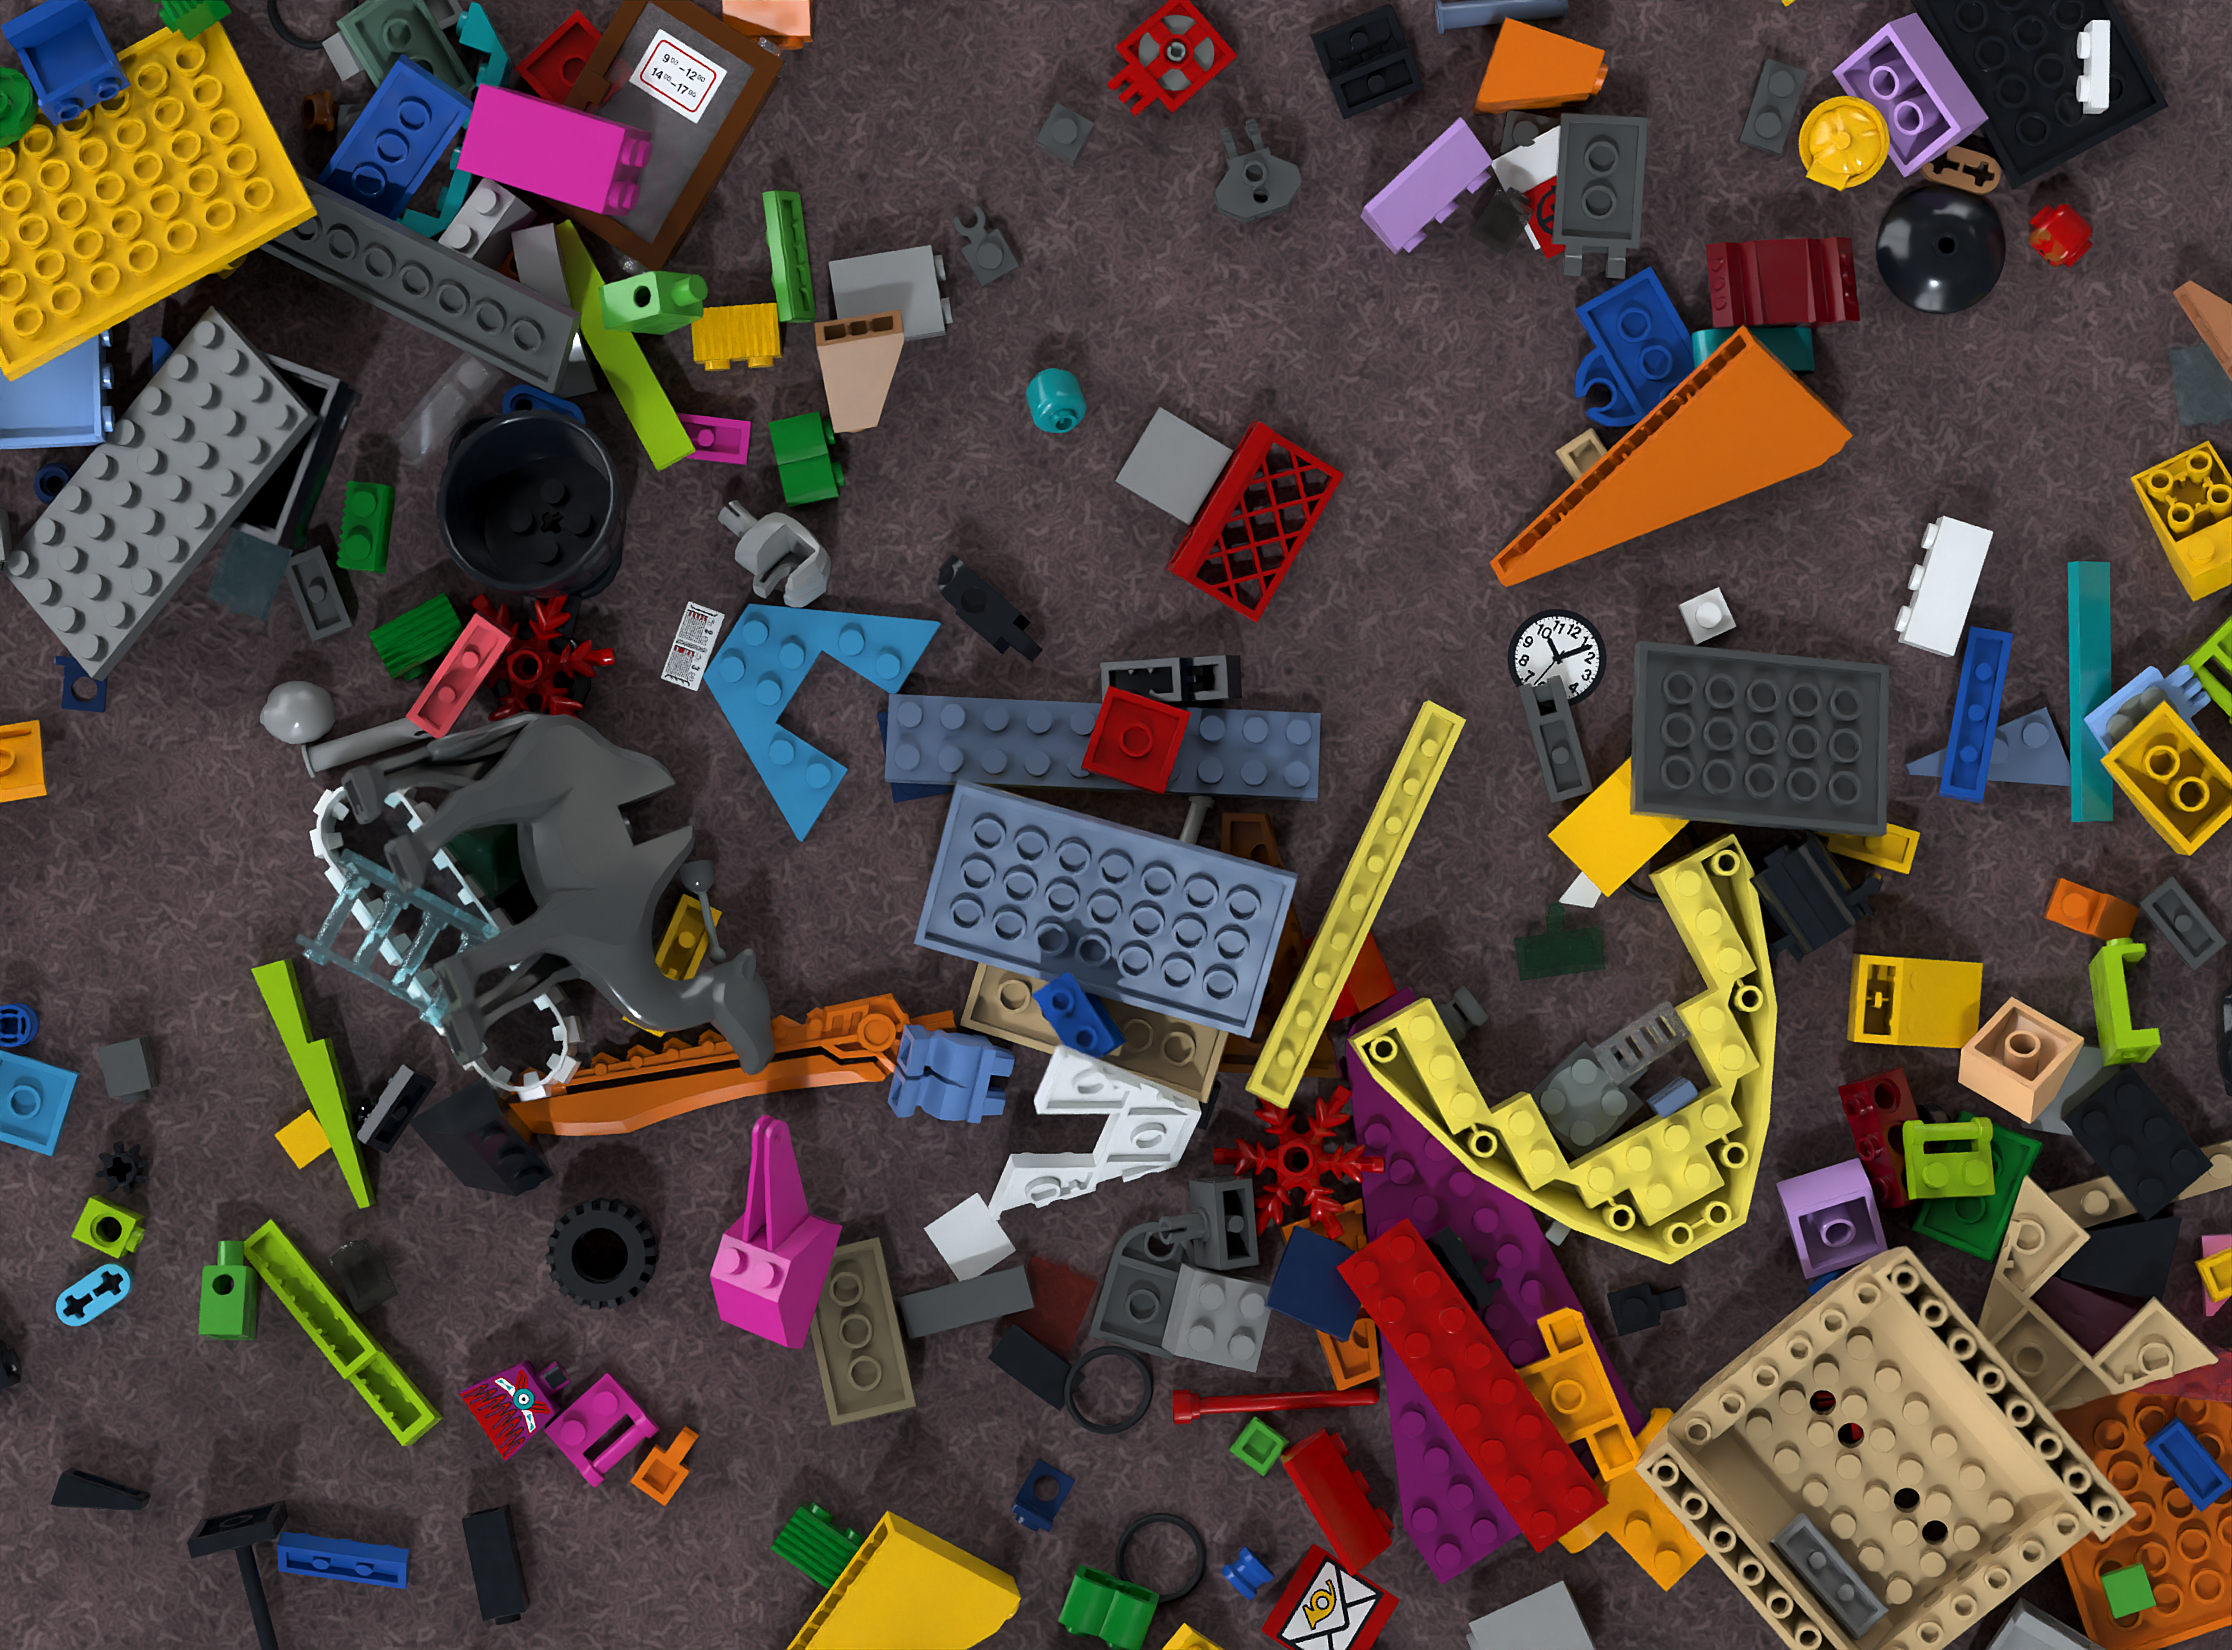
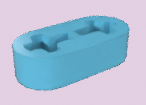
[56,1262,134,1326]

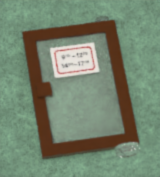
[529,0,787,276]

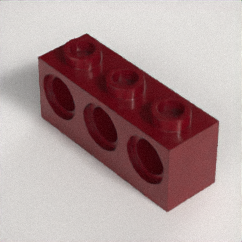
[1837,1067,1931,1210]

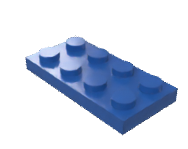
[316,54,474,221]

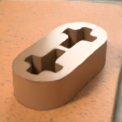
[1919,145,2001,195]

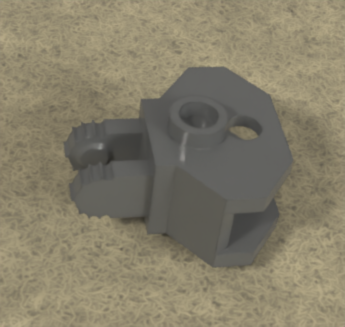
[1214,118,1302,224]

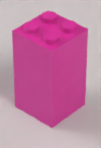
[457,83,652,216]

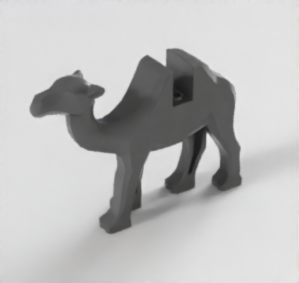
[341,711,776,1075]

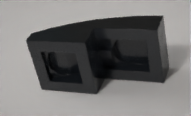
[988,1323,1087,1411]

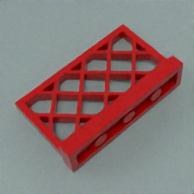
[1165,421,1344,623]

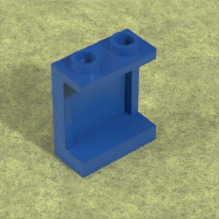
[0,0,131,126]
[1032,972,1128,1060]

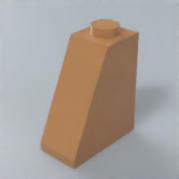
[814,309,905,434]

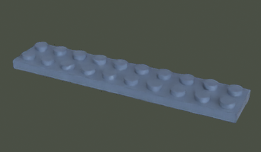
[885,694,1321,801]

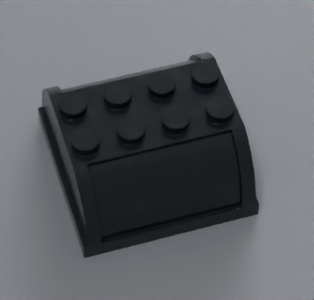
[229,350,363,550]

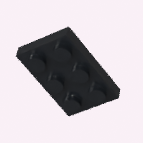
[2061,1065,2214,1221]

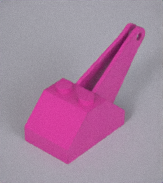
[710,1115,843,1349]

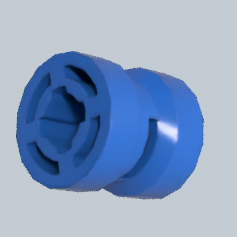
[0,1003,40,1047]

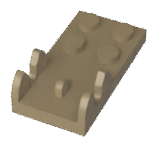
[810,1237,919,1427]

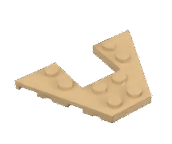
[1977,1174,2219,1414]

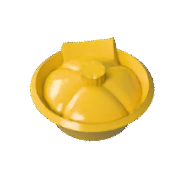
[1799,96,1890,192]

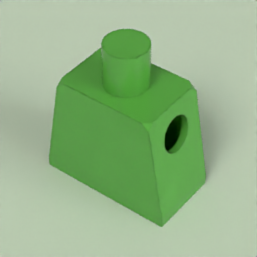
[599,271,708,335]
[198,1241,257,1340]

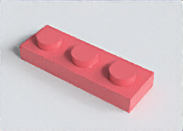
[406,610,515,739]

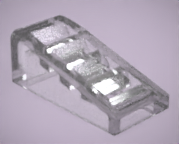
[1591,1000,1691,1085]

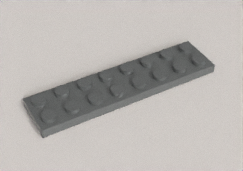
[258,174,582,394]

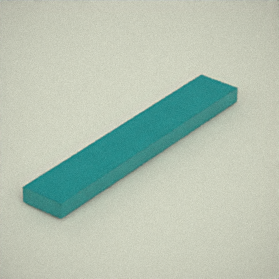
[2068,561,2113,822]

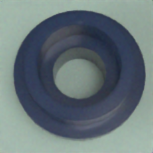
[33,463,75,505]

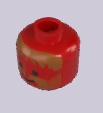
[2028,203,2093,268]

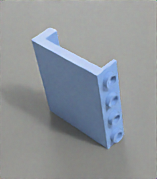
[0,327,115,450]

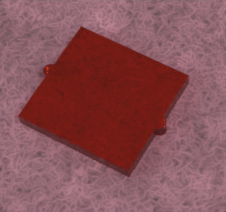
[1003,1255,1098,1352]

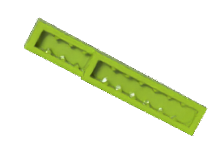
[555,219,696,472]
[251,959,376,1209]
[244,1219,443,1446]

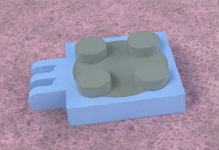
[2083,665,2211,754]

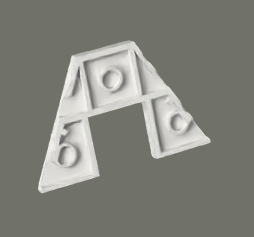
[988,1045,1202,1221]

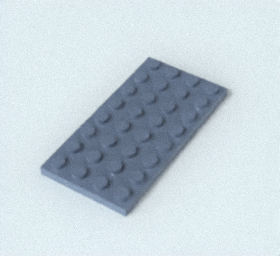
[914,779,1298,1038]

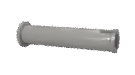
[301,717,433,778]

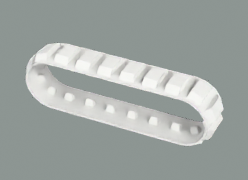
[309,786,585,1102]

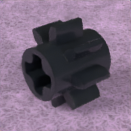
[96,1141,152,1195]

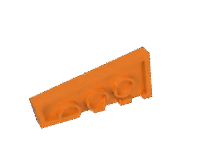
[1279,1198,1380,1391]

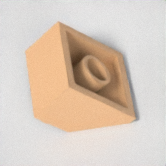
[1958,997,2084,1124]

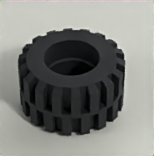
[546,1197,659,1310]

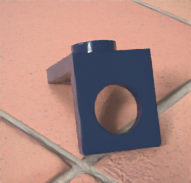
[54,653,108,713]
[1011,1459,1075,1532]

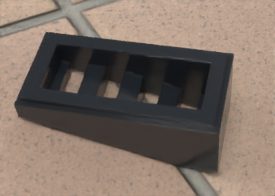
[51,1467,151,1511]

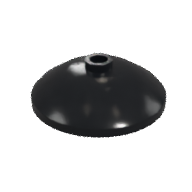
[1875,184,2006,315]

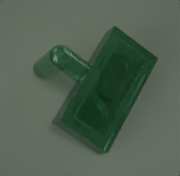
[1513,902,1606,981]

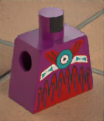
[459,1359,571,1462]

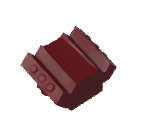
[1706,237,1860,330]

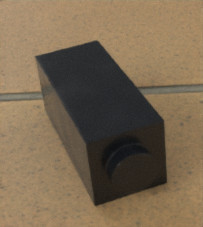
[462,1505,530,1625]

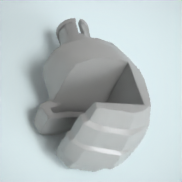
[718,500,831,607]

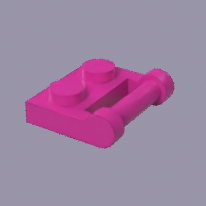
[543,1371,660,1488]

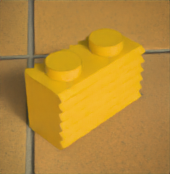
[691,303,783,371]

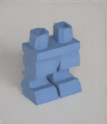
[888,1024,1015,1123]

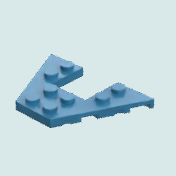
[703,604,941,842]

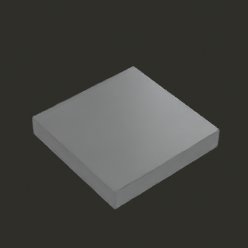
[1115,407,1234,526]

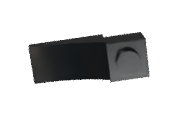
[1101,655,1242,703]

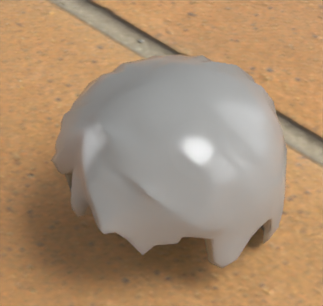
[260,681,336,744]

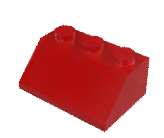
[1280,1427,1395,1577]

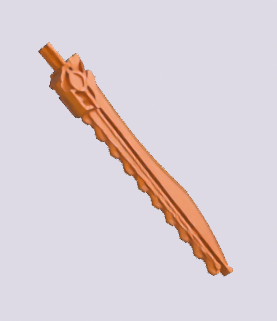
[508,993,958,1136]

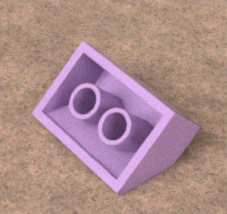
[1832,13,1989,178]
[1361,117,1493,255]

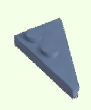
[1904,707,2071,787]

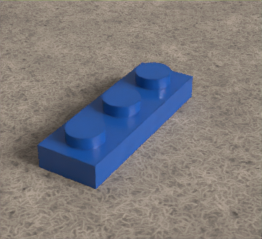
[277,1531,410,1589]

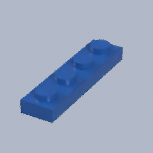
[1939,626,2013,804]

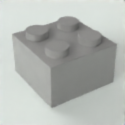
[1161,1263,1271,1373]

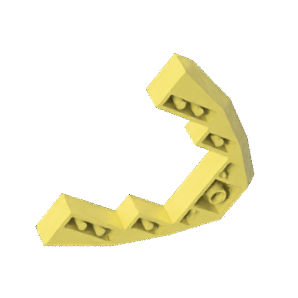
[1347,833,1777,1264]

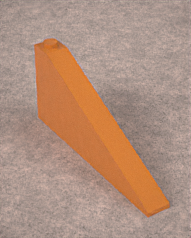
[1489,325,1853,588]

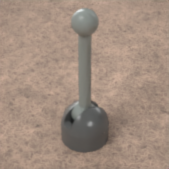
[679,860,726,964]

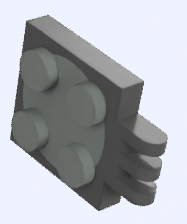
[1528,1035,1650,1159]

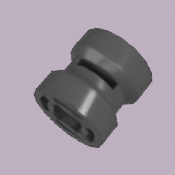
[1435,985,1490,1045]

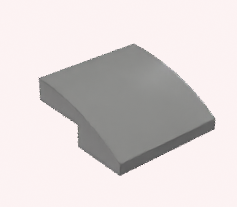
[2020,1043,2120,1136]

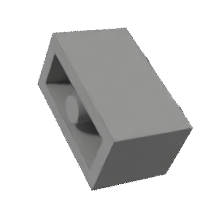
[438,177,538,271]

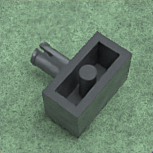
[1158,1174,1259,1270]

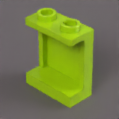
[2089,938,2161,1067]

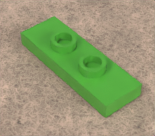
[762,190,816,323]

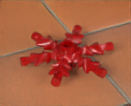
[471,593,616,721]
[1213,1084,1386,1241]

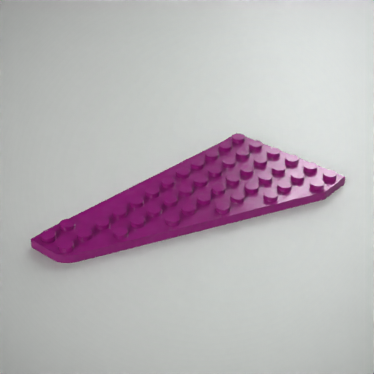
[1345,986,1646,1585]

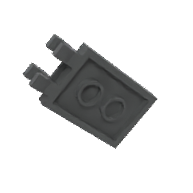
[1551,113,1648,279]

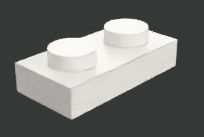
[2076,20,2110,114]

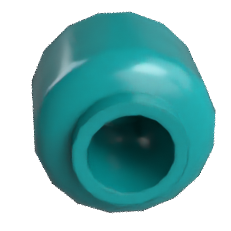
[1025,368,1087,433]

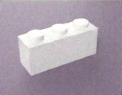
[1895,516,1993,657]

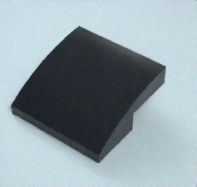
[1310,3,1424,119]

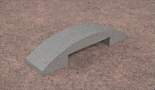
[511,222,599,399]

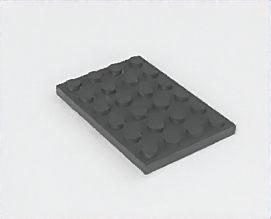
[1630,641,1889,838]

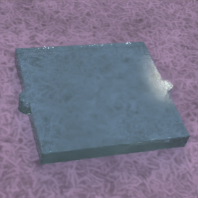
[2169,341,2232,426]
[206,528,293,621]

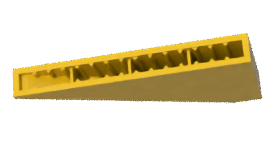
[786,1510,1022,1650]

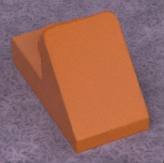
[2043,878,2140,942]

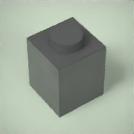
[1036,103,1095,168]
[98,1036,159,1104]

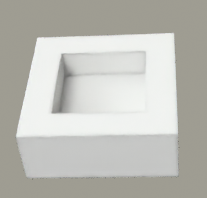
[1678,587,1736,645]

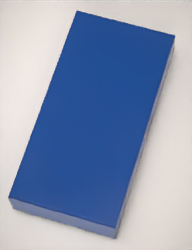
[2143,1416,2232,1512]

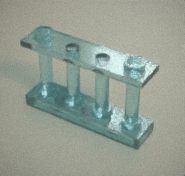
[295,848,502,1029]

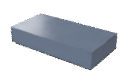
[1645,1076,1698,1118]

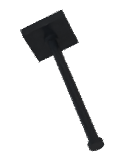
[187,1500,288,1650]

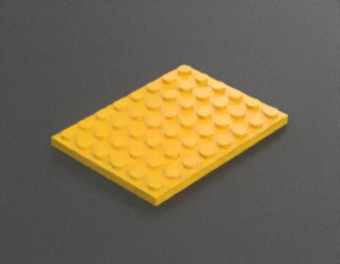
[0,20,318,382]

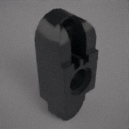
[937,554,1043,663]

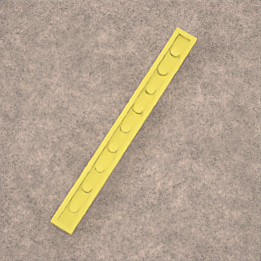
[1245,700,1466,1109]

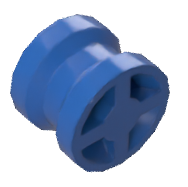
[1221,1546,1275,1601]

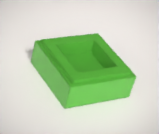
[1229,1415,1290,1477]
[2099,1562,2156,1619]

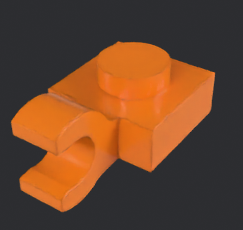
[630,1425,699,1506]

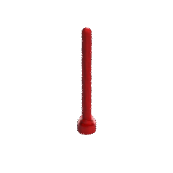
[1172,1388,1380,1425]

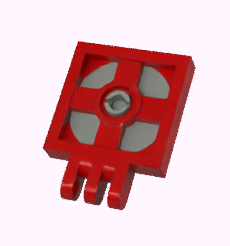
[1107,0,1237,117]

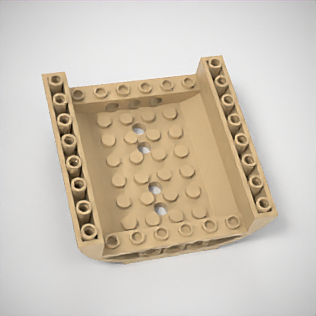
[1634,1247,2137,1650]

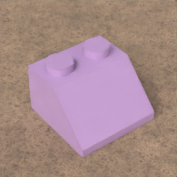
[1776,1158,1888,1279]

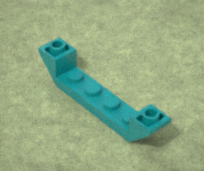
[395,2,513,242]

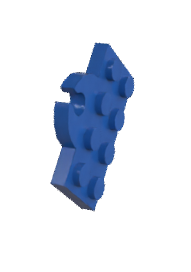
[1574,266,1695,428]

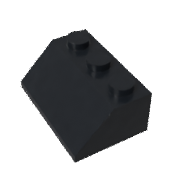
[409,1076,554,1197]

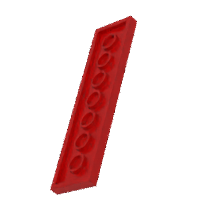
[1336,1216,1609,1553]

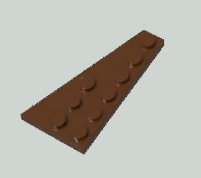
[1218,812,1343,1078]

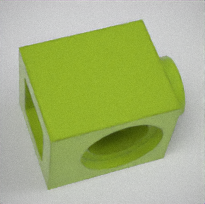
[71,1194,146,1259]

